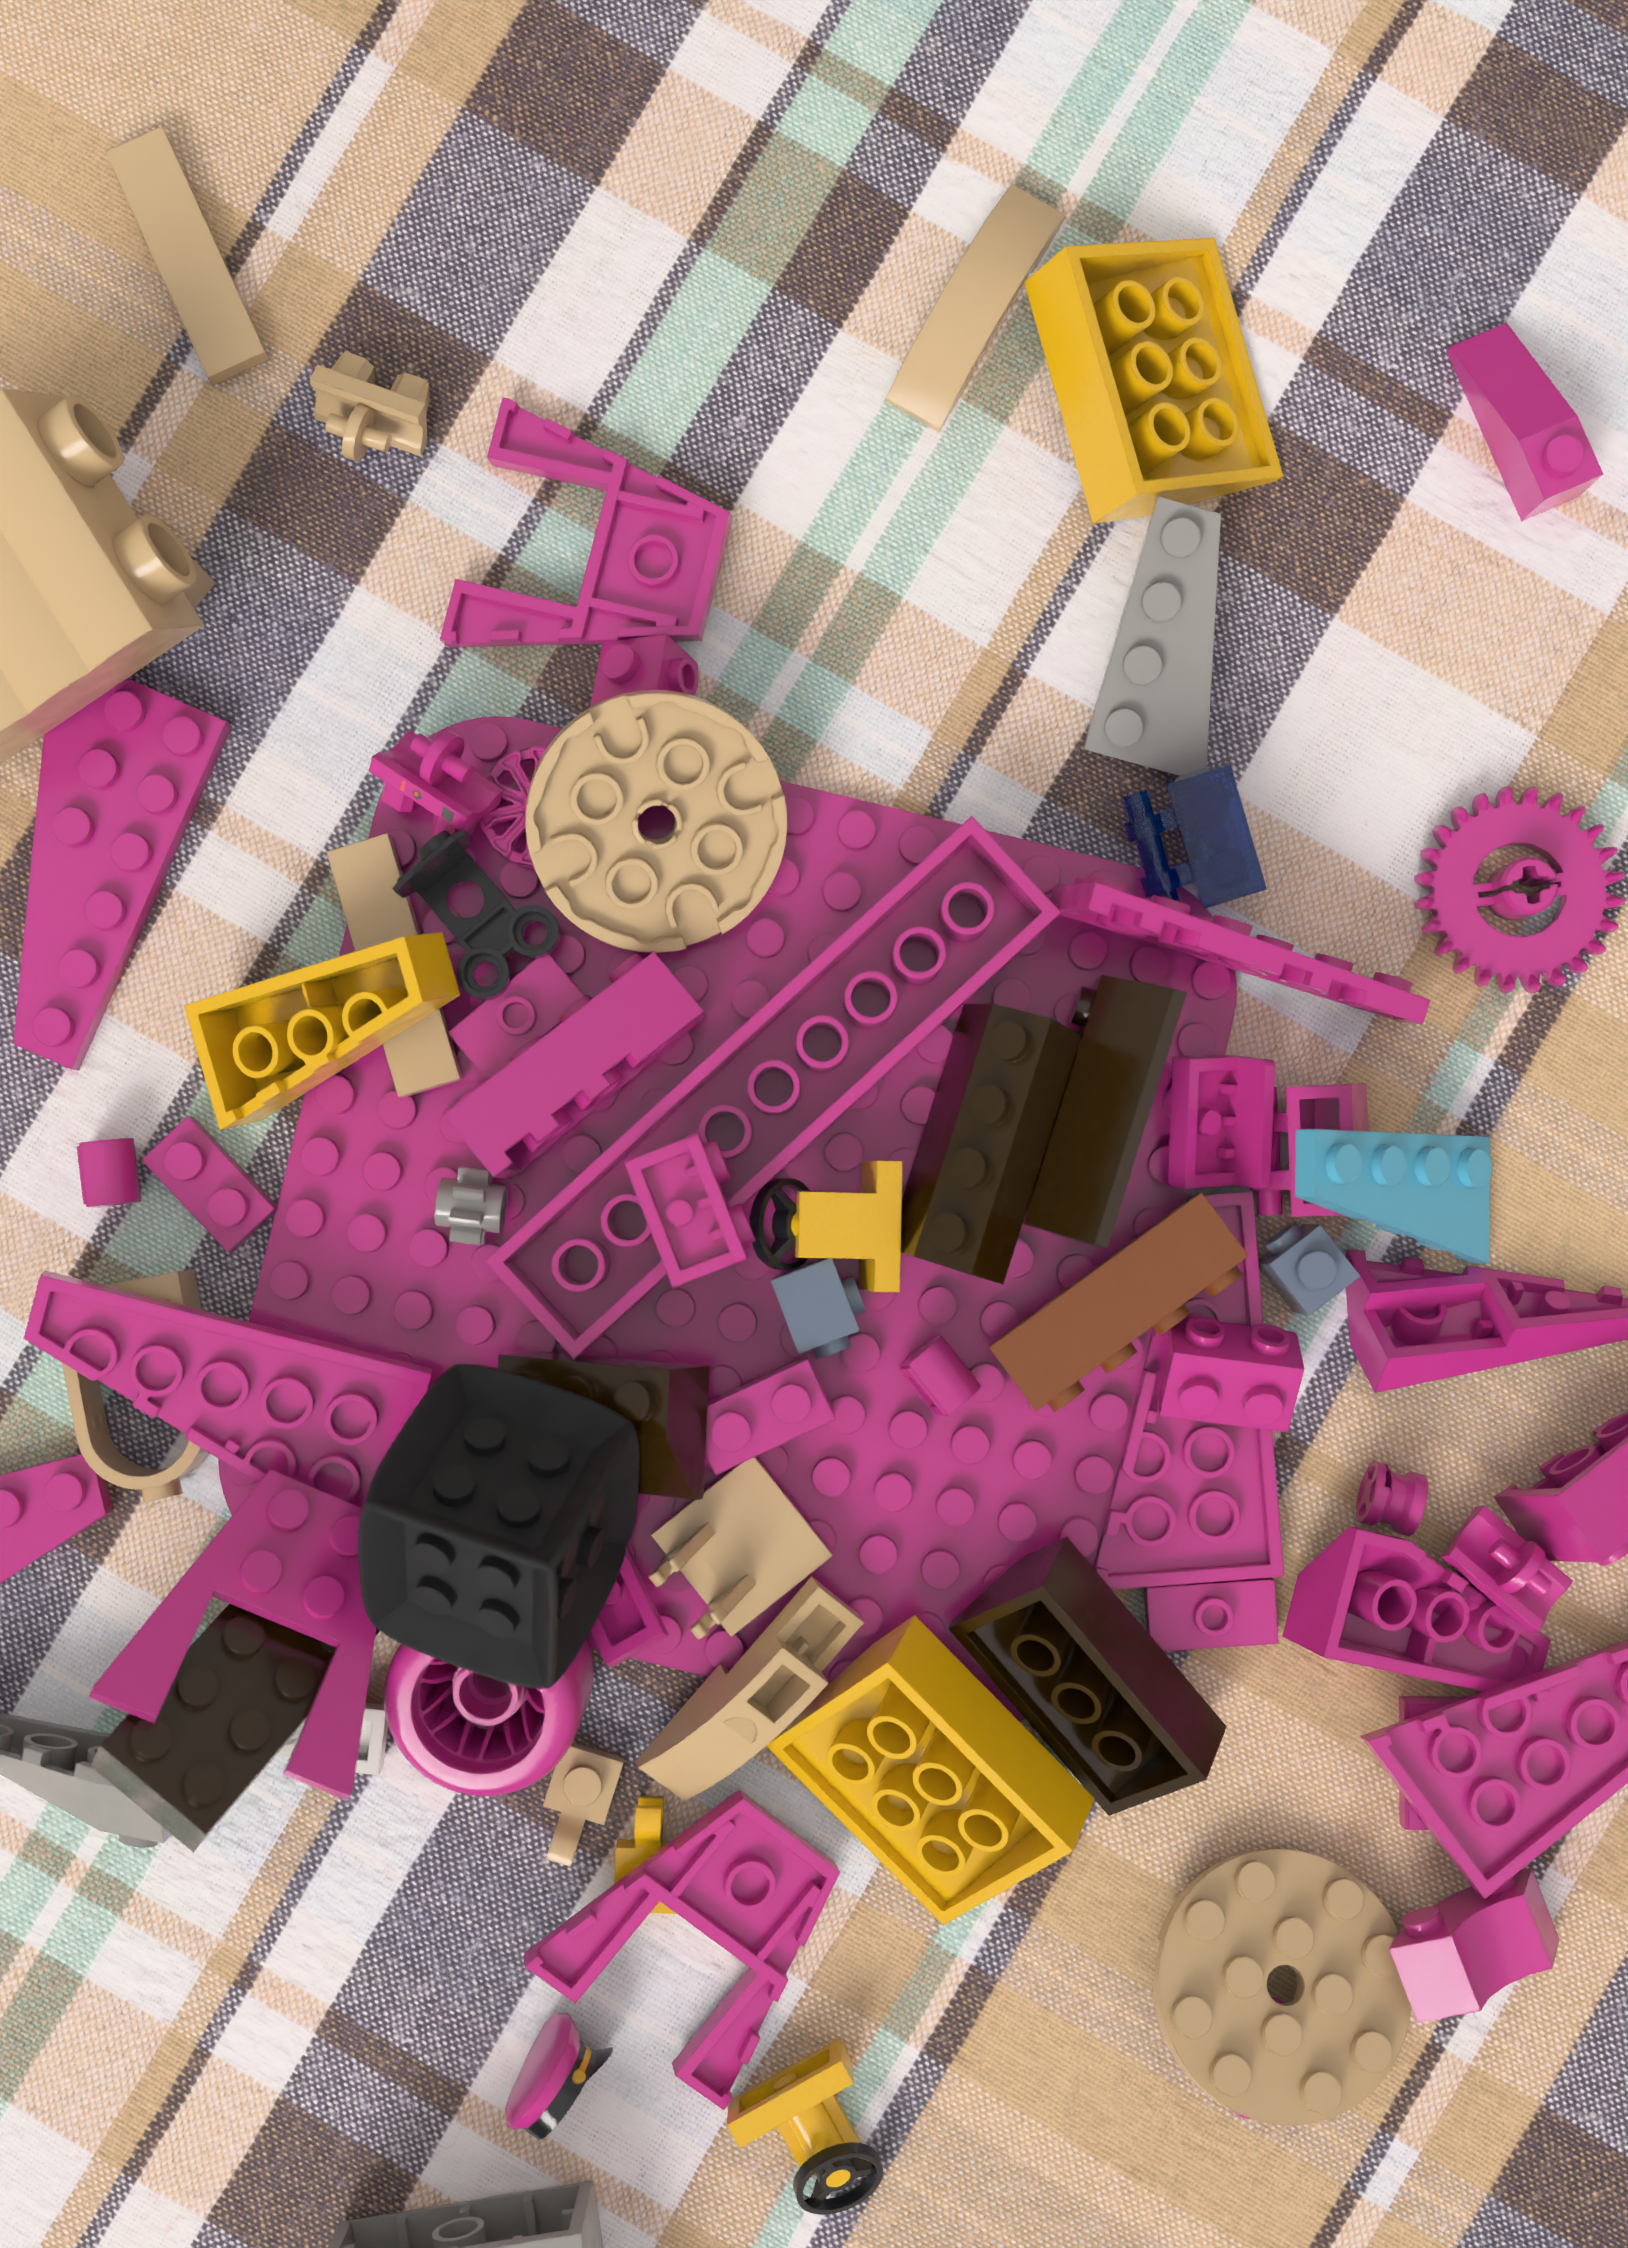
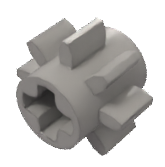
[435,1166,508,1245]

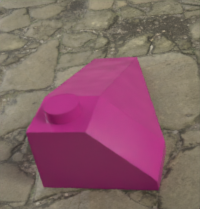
[1282,1526,1551,1691]

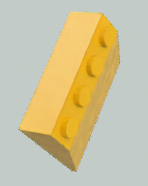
[1024,238,1283,524]
[767,1615,1095,1925]

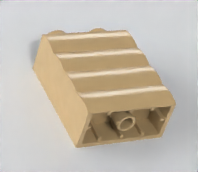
[0,388,205,764]

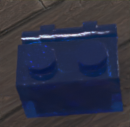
[1122,761,1267,909]

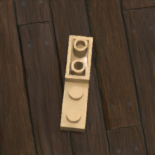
[635,1577,864,1801]

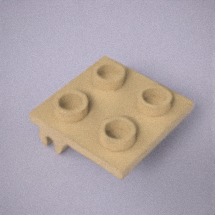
[648,1457,833,1639]

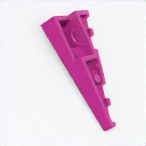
[1345,1249,1628,1393]

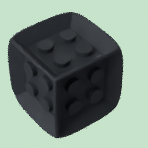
[358,1364,640,1689]

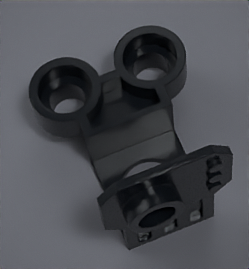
[392,829,561,1000]

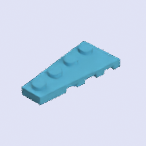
[1295,1129,1492,1264]

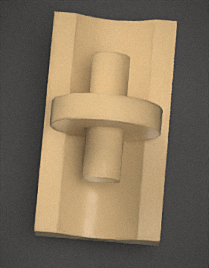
[310,351,430,462]

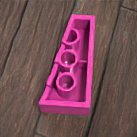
[442,952,707,1180]
[1494,1412,1628,1566]

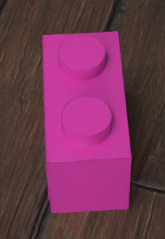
[705,1355,836,1475]

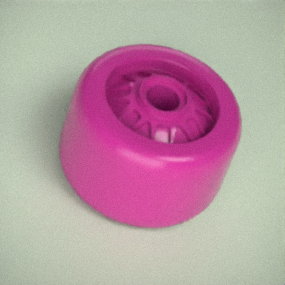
[384,1638,594,1796]

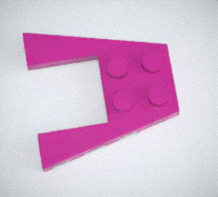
[440,397,733,647]
[89,1469,376,1800]
[523,1789,840,2110]

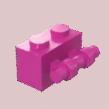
[1250,1083,1369,1217]

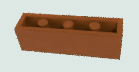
[989,1192,1249,1412]

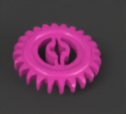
[1414,786,1626,994]

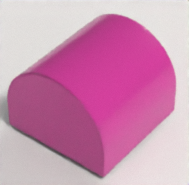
[77,1138,141,1208]
[899,1335,981,1416]

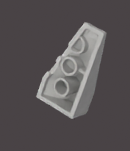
[0,1713,172,1848]

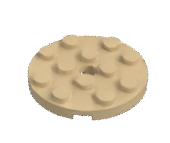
[525,690,787,953]
[1152,1849,1412,2126]

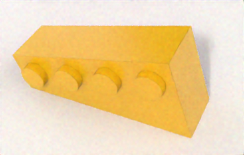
[184,932,460,1130]

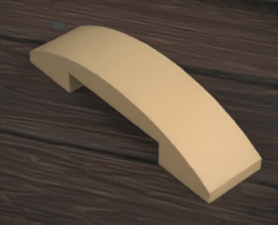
[886,184,1066,432]

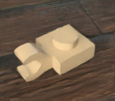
[543,1742,625,1867]

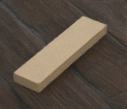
[105,126,270,385]
[326,833,463,1098]

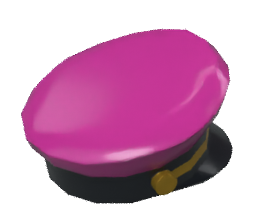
[505,2013,613,2140]

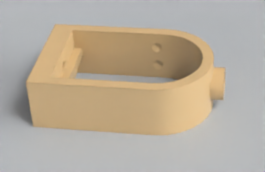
[62,1270,210,1502]

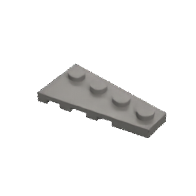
[1083,496,1221,783]

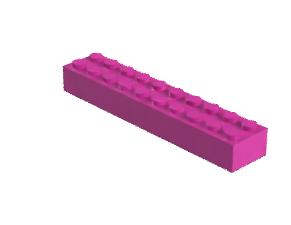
[485,816,1061,1359]

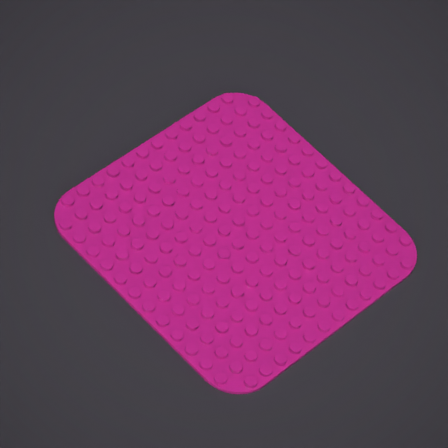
[218,716,1237,1722]

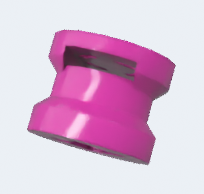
[1356,1460,1428,1537]

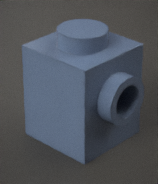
[1258,1222,1360,1316]
[770,1258,866,1359]

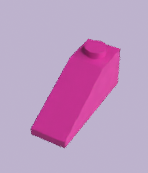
[1446,323,1603,522]

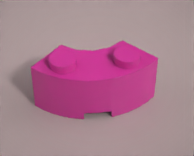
[1389,1867,1560,2023]

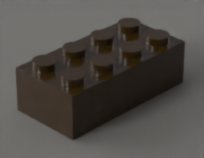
[90,1604,380,1853]

